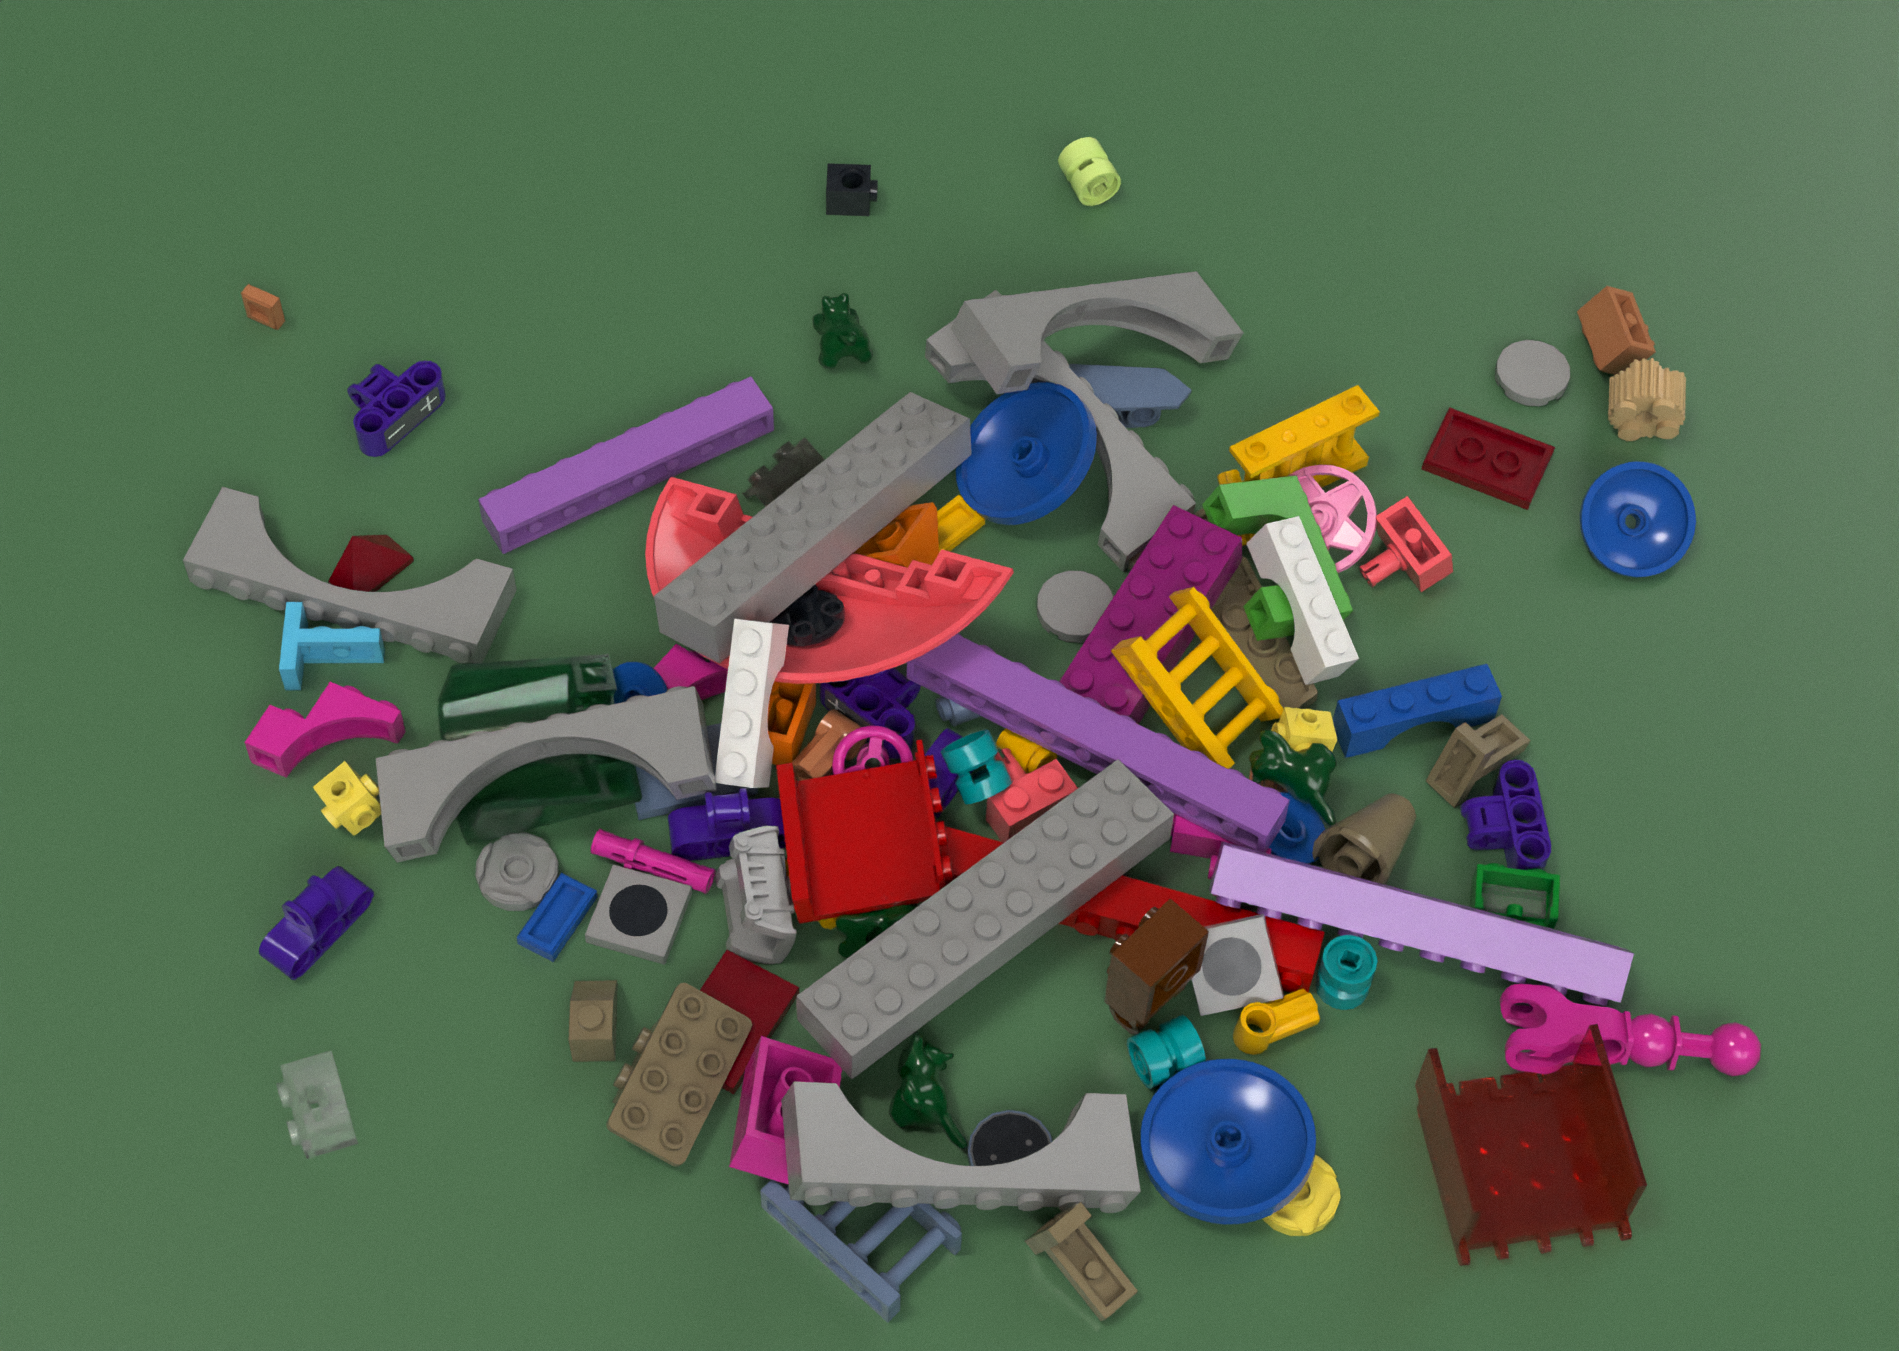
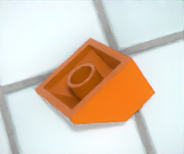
[854,502,939,568]

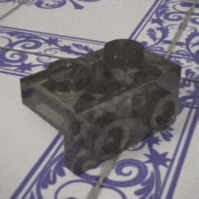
[742,438,825,507]

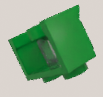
[1470,863,1560,929]

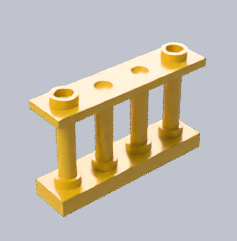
[1229,385,1380,488]
[1111,587,1284,769]

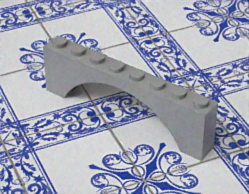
[951,271,1243,394]
[925,290,1196,572]
[183,487,517,666]
[376,686,717,862]
[781,1082,1141,1213]

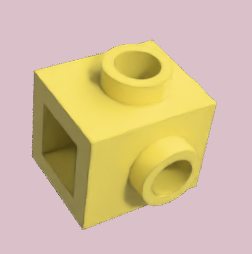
[1271,707,1337,752]
[313,761,381,836]

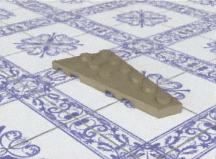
[1128,508,1318,709]

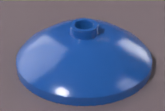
[1580,462,1696,577]

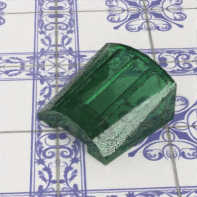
[437,654,642,845]

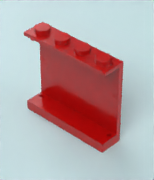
[776,739,954,924]

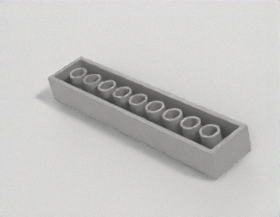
[654,392,972,664]
[796,759,1174,1079]

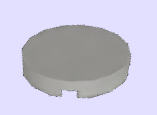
[1495,340,1570,407]
[1037,571,1114,643]
[475,832,559,911]

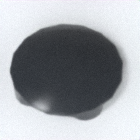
[769,584,846,646]

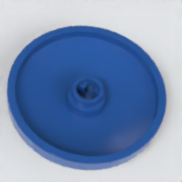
[956,382,1097,525]
[1141,1059,1316,1224]

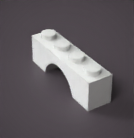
[1246,516,1359,685]
[715,619,789,788]

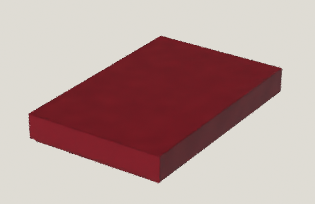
[1421,407,1555,510]
[700,950,799,1094]

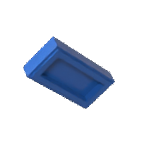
[516,873,598,962]

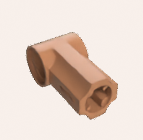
[792,709,867,781]

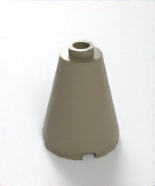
[1312,793,1416,885]

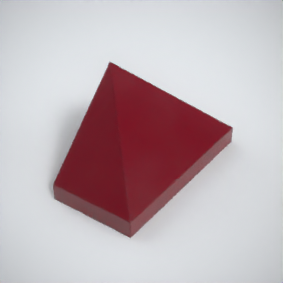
[328,535,414,592]

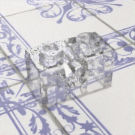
[276,1050,358,1159]

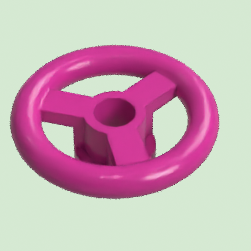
[832,725,913,775]

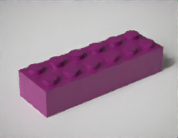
[1059,505,1242,724]

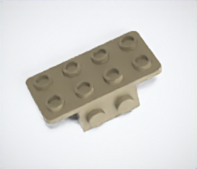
[606,983,752,1167]

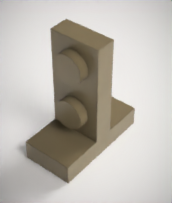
[1426,714,1531,808]
[1025,1202,1138,1321]

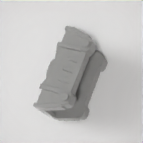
[715,826,796,964]

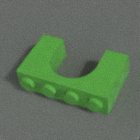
[1202,475,1353,641]

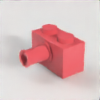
[1359,496,1453,592]
[986,748,1078,843]

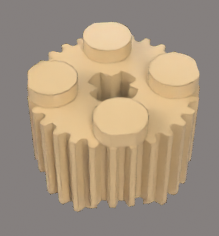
[1608,358,1686,441]

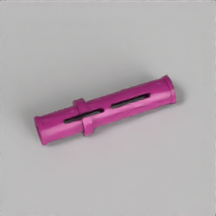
[590,829,716,894]

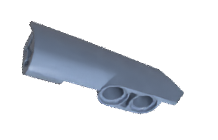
[1069,364,1192,428]

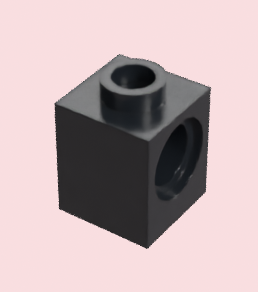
[826,163,878,216]

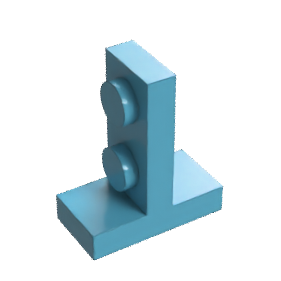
[279,602,385,691]

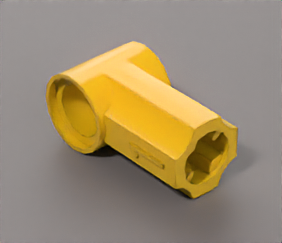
[1233,988,1320,1055]

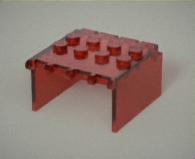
[1415,1024,1647,1266]

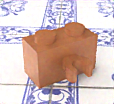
[1577,286,1656,375]

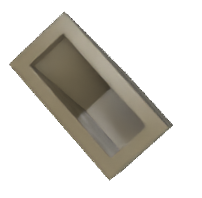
[569,980,618,1062]

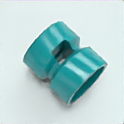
[940,729,1013,805]
[1315,935,1378,1010]
[1127,1014,1206,1089]

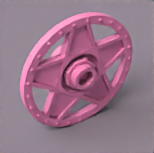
[1288,465,1377,573]

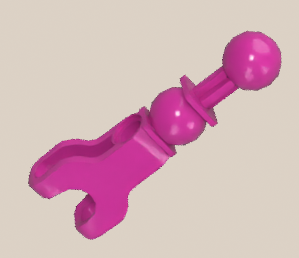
[1500,984,1761,1077]

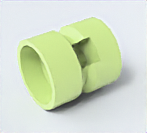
[1058,137,1121,206]

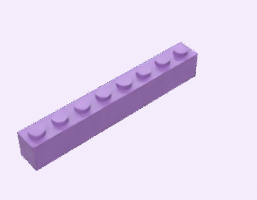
[478,376,774,554]

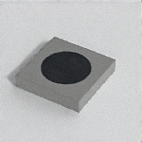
[585,864,692,965]
[1192,914,1284,1016]

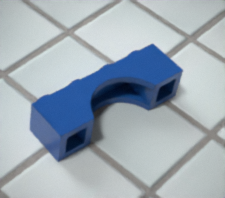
[1333,664,1502,758]

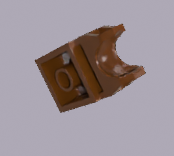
[1104,899,1209,1034]

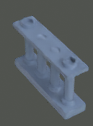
[760,1180,962,1323]

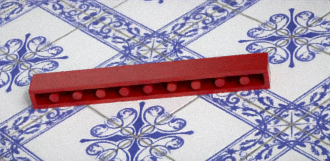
[940,826,1325,993]

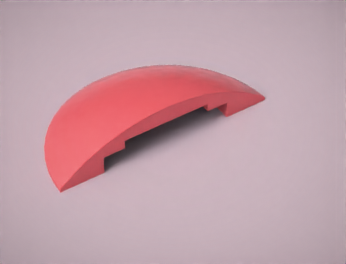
[645,477,1014,684]

